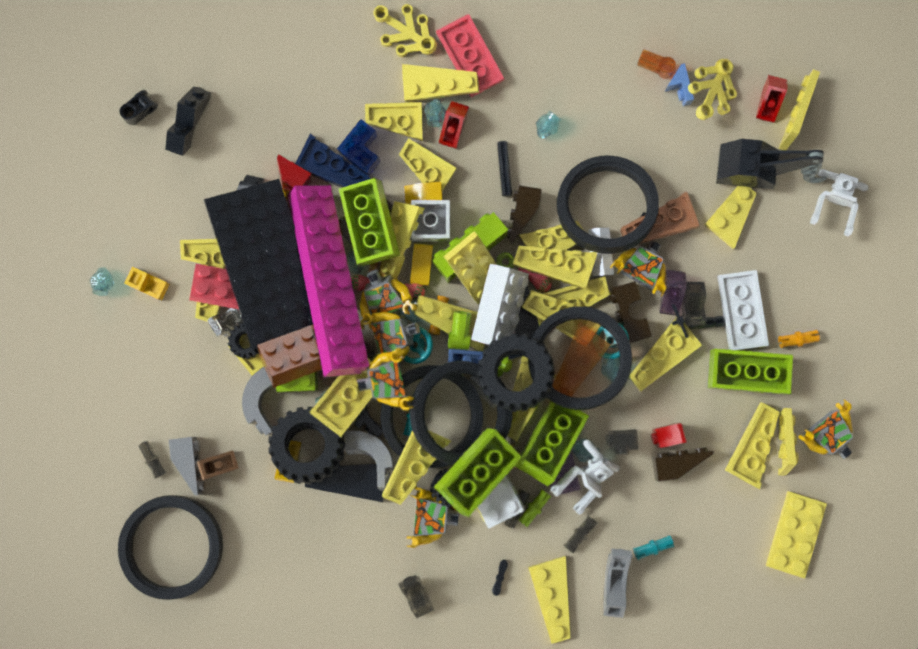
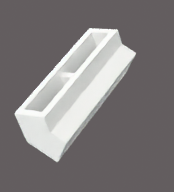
[588,228,614,277]

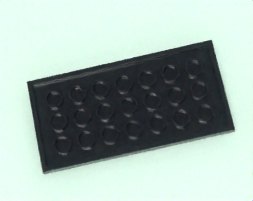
[203,179,313,349]

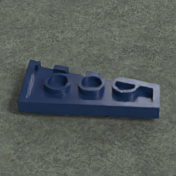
[295,133,371,188]

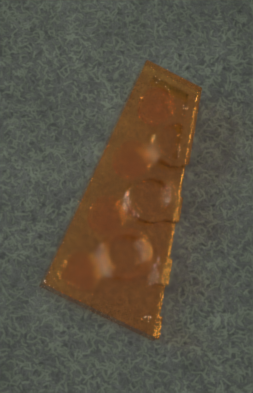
[553,322,611,397]

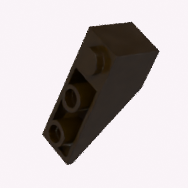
[507,185,542,245]
[652,447,714,482]

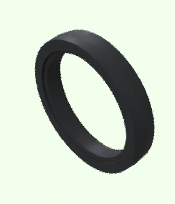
[557,155,659,254]
[528,306,632,410]
[410,361,513,465]
[381,365,483,468]
[118,495,223,600]

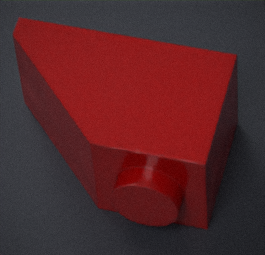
[756,75,788,123]
[439,101,470,149]
[277,154,311,195]
[651,423,686,448]

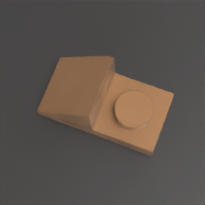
[197,450,239,480]

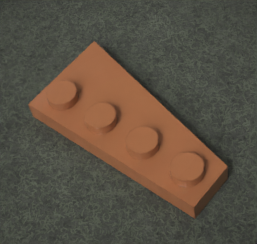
[620,192,700,244]

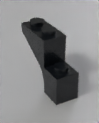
[165,86,211,156]

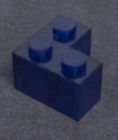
[337,119,380,176]

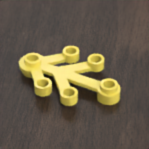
[373,4,437,57]
[688,59,737,120]

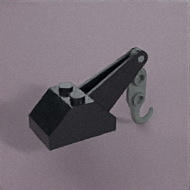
[716,138,826,190]

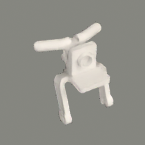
[810,169,869,237]
[551,440,620,515]

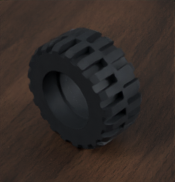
[478,333,555,412]
[268,406,345,485]

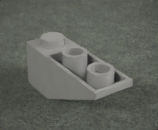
[169,437,204,496]

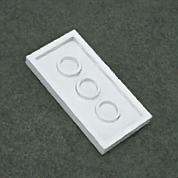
[717,270,769,350]

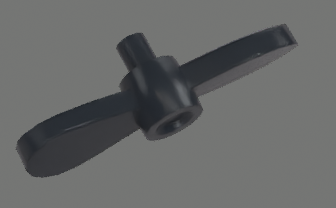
[671,304,689,338]
[492,559,508,596]

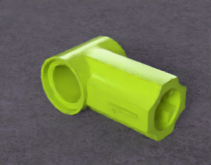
[448,311,471,350]

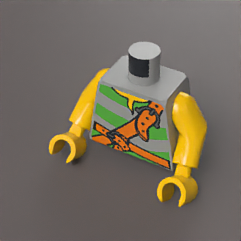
[610,241,666,297]
[360,270,417,330]
[360,312,420,362]
[357,348,413,410]
[798,399,853,459]
[406,486,459,548]

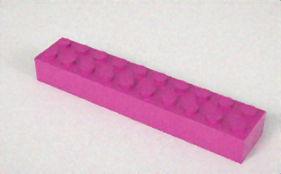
[288,186,369,377]

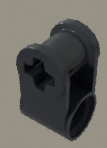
[119,90,158,125]

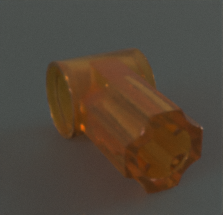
[637,49,676,79]

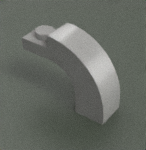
[242,367,273,436]
[345,431,394,491]
[603,549,632,618]

